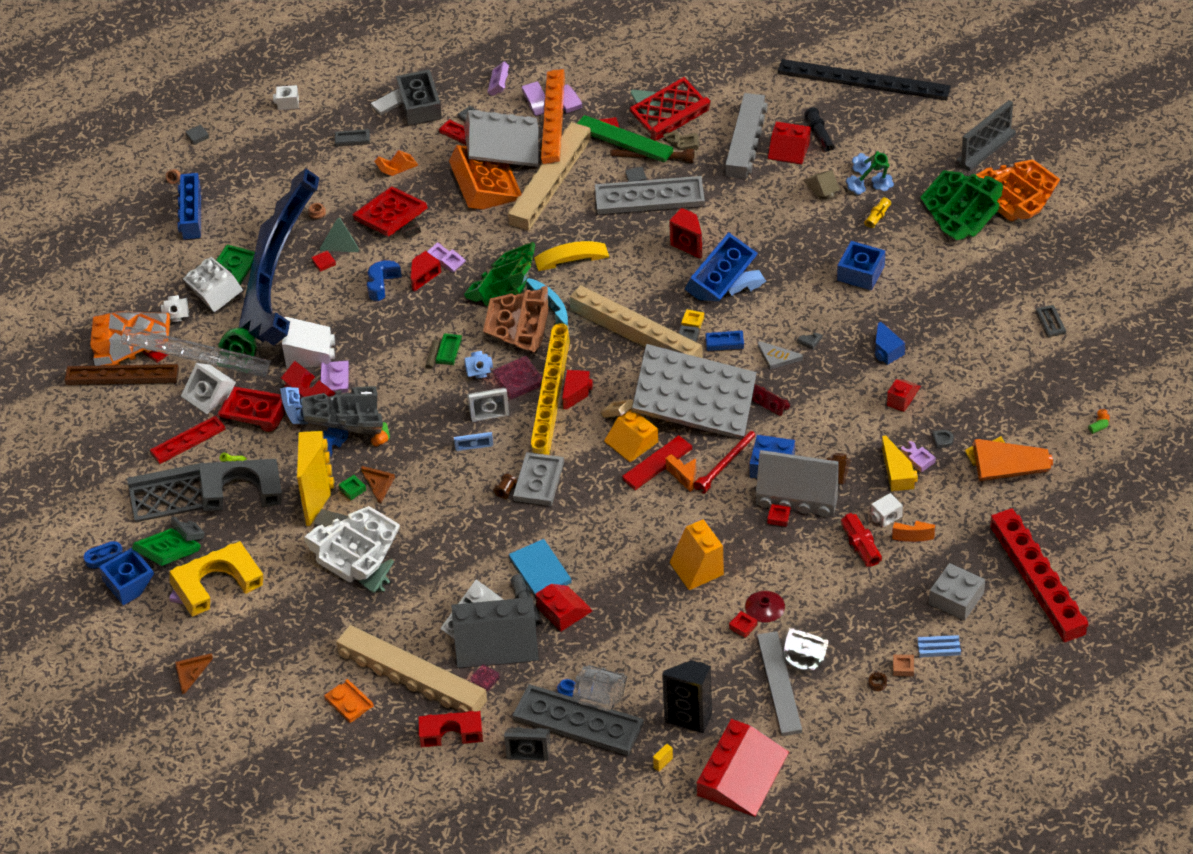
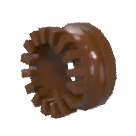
[869,672,887,691]

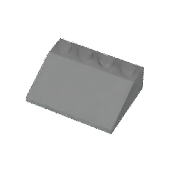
[464,110,538,167]
[756,450,838,517]

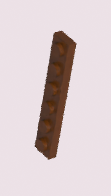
[65,364,179,385]

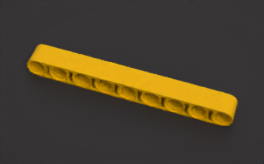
[531,324,570,455]

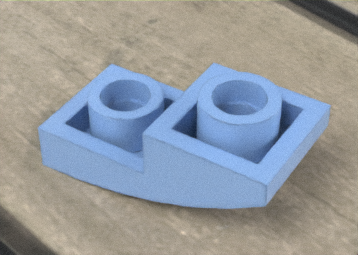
[728,270,766,296]
[280,387,308,424]

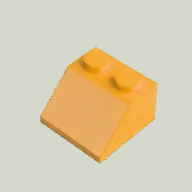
[604,408,658,462]

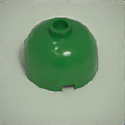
[218,328,257,364]

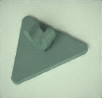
[630,90,669,116]
[320,218,359,252]
[356,559,394,593]

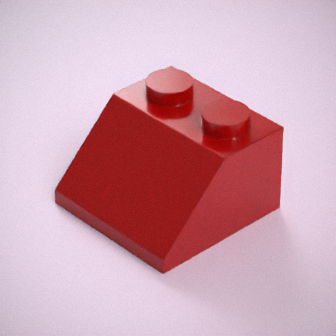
[768,121,811,165]
[669,208,702,259]
[535,584,593,632]

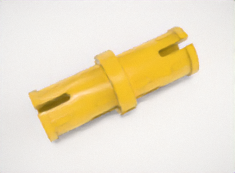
[864,197,891,228]

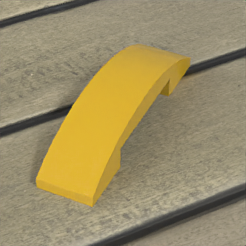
[534,241,609,271]

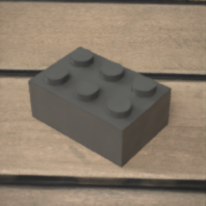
[396,69,442,125]

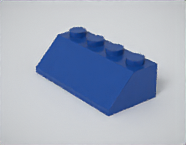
[684,232,758,301]

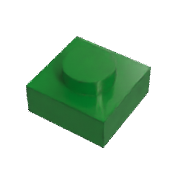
[339,475,366,500]

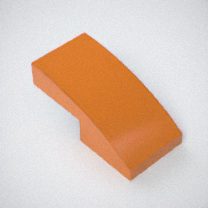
[892,521,935,542]

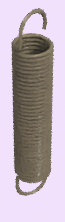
[425,337,441,373]

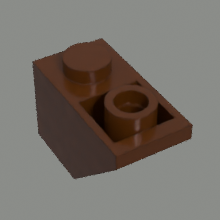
[827,453,851,484]

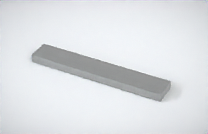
[757,631,802,736]

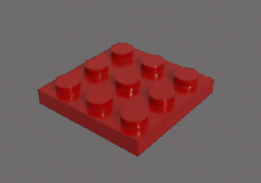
[352,186,428,237]

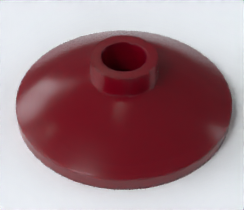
[745,591,785,623]

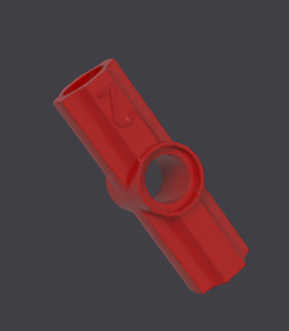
[841,513,882,567]

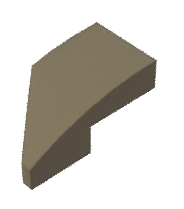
[664,131,699,150]

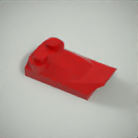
[217,387,285,431]

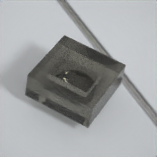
[400,218,421,239]

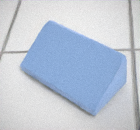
[454,432,493,451]

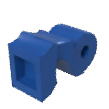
[323,427,348,457]

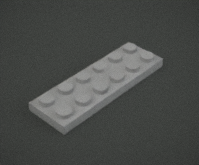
[595,176,705,214]

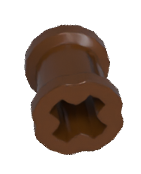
[493,474,517,499]

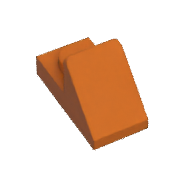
[666,454,697,492]

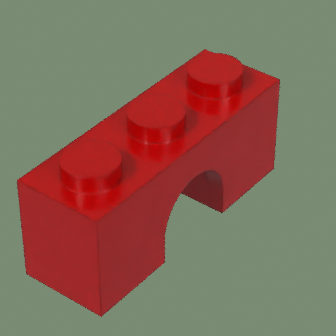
[281,361,335,399]
[418,711,483,748]

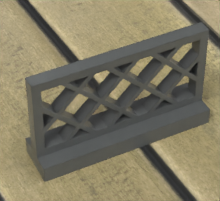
[956,100,1016,171]
[127,464,203,522]

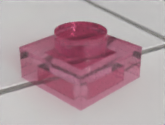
[470,664,500,692]

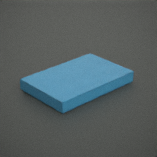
[509,539,572,596]

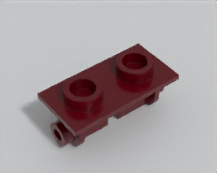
[751,384,790,416]

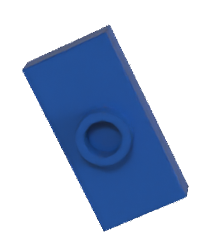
[705,330,744,351]

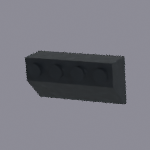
[662,660,712,734]

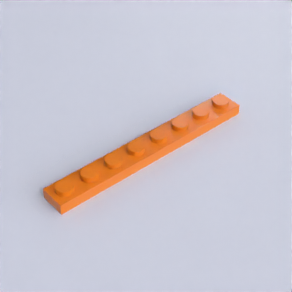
[541,69,565,164]

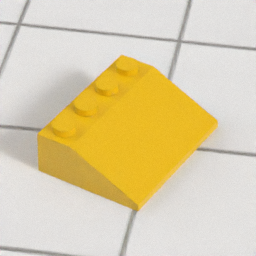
[297,431,334,526]

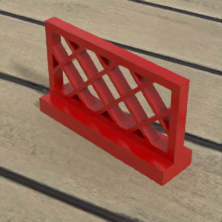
[629,77,711,141]

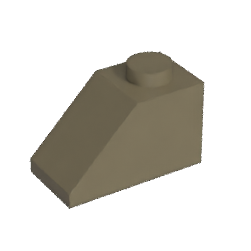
[803,170,840,199]

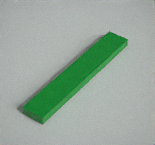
[576,115,674,163]

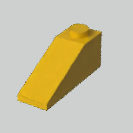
[882,436,918,491]

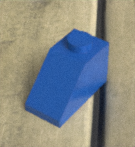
[875,322,905,365]

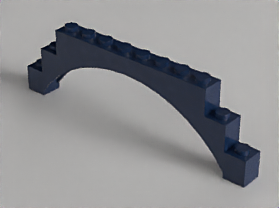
[238,168,320,346]

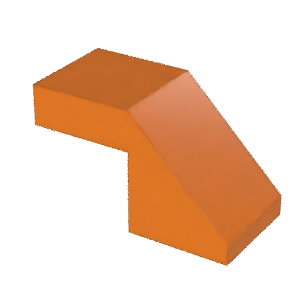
[374,150,418,176]

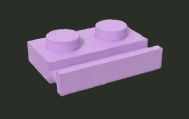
[321,361,349,393]

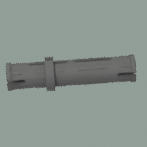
[510,574,543,626]

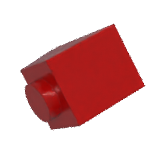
[411,250,442,292]
[563,370,593,410]
[887,379,921,412]

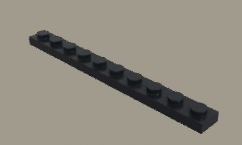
[778,59,951,101]

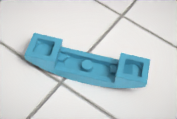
[526,278,569,331]

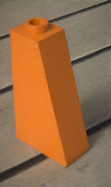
[972,439,1053,481]

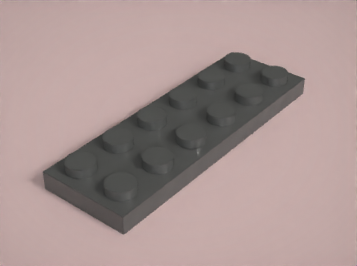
[513,684,644,756]

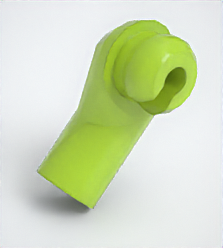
[219,452,247,462]

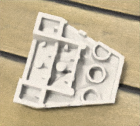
[304,506,400,582]

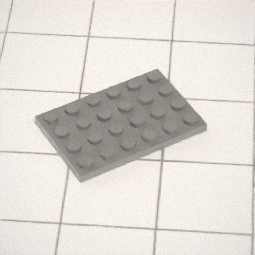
[631,344,757,439]

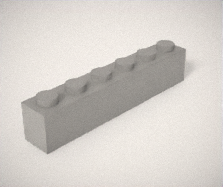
[726,93,768,179]

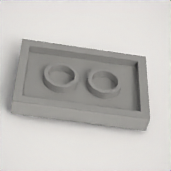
[513,452,564,506]

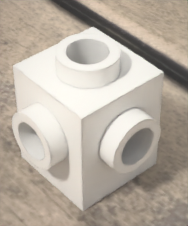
[161,295,189,322]

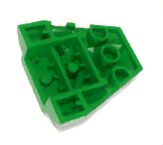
[920,170,1004,240]
[464,242,535,306]

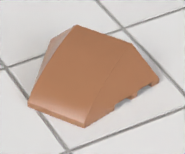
[483,286,548,353]

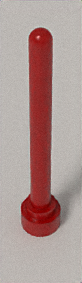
[693,431,755,494]

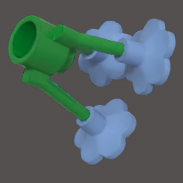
[846,151,894,195]

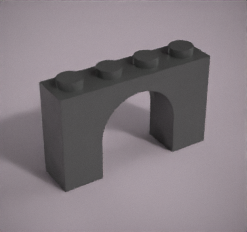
[199,459,282,511]

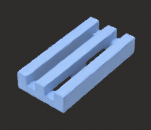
[918,635,961,657]

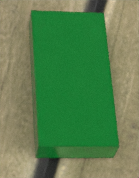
[435,333,462,365]

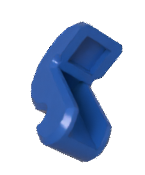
[367,260,402,301]

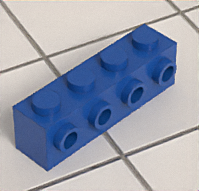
[178,173,201,240]

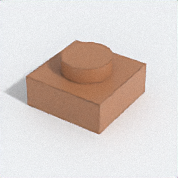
[893,654,914,676]

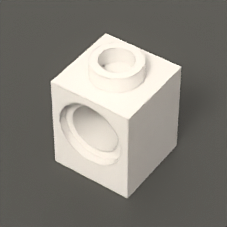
[273,85,299,110]
[871,493,903,527]

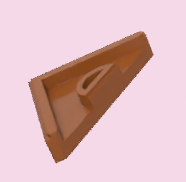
[361,466,395,503]
[175,653,213,694]

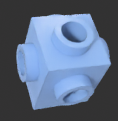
[464,351,493,379]

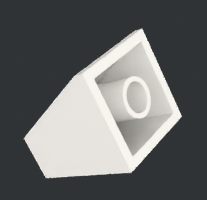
[282,317,335,369]

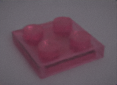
[493,356,543,399]

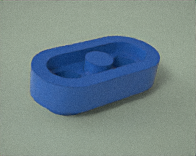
[84,541,123,568]

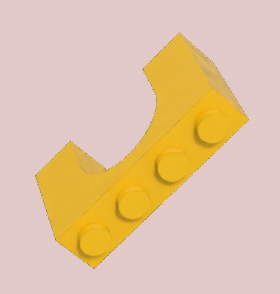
[169,541,263,617]

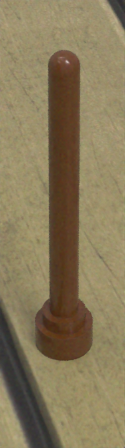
[610,149,695,163]

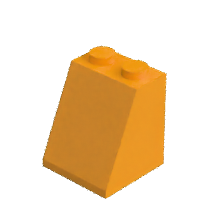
[670,519,724,590]

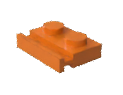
[324,679,374,723]

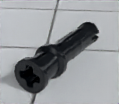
[804,107,835,152]

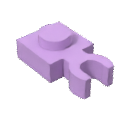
[901,441,936,472]

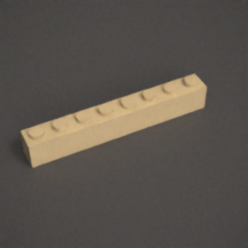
[508,122,591,231]
[570,285,702,358]
[336,625,487,713]

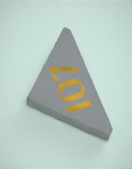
[758,341,803,369]

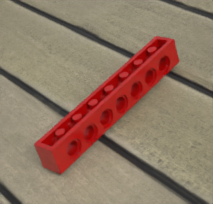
[990,508,1089,643]

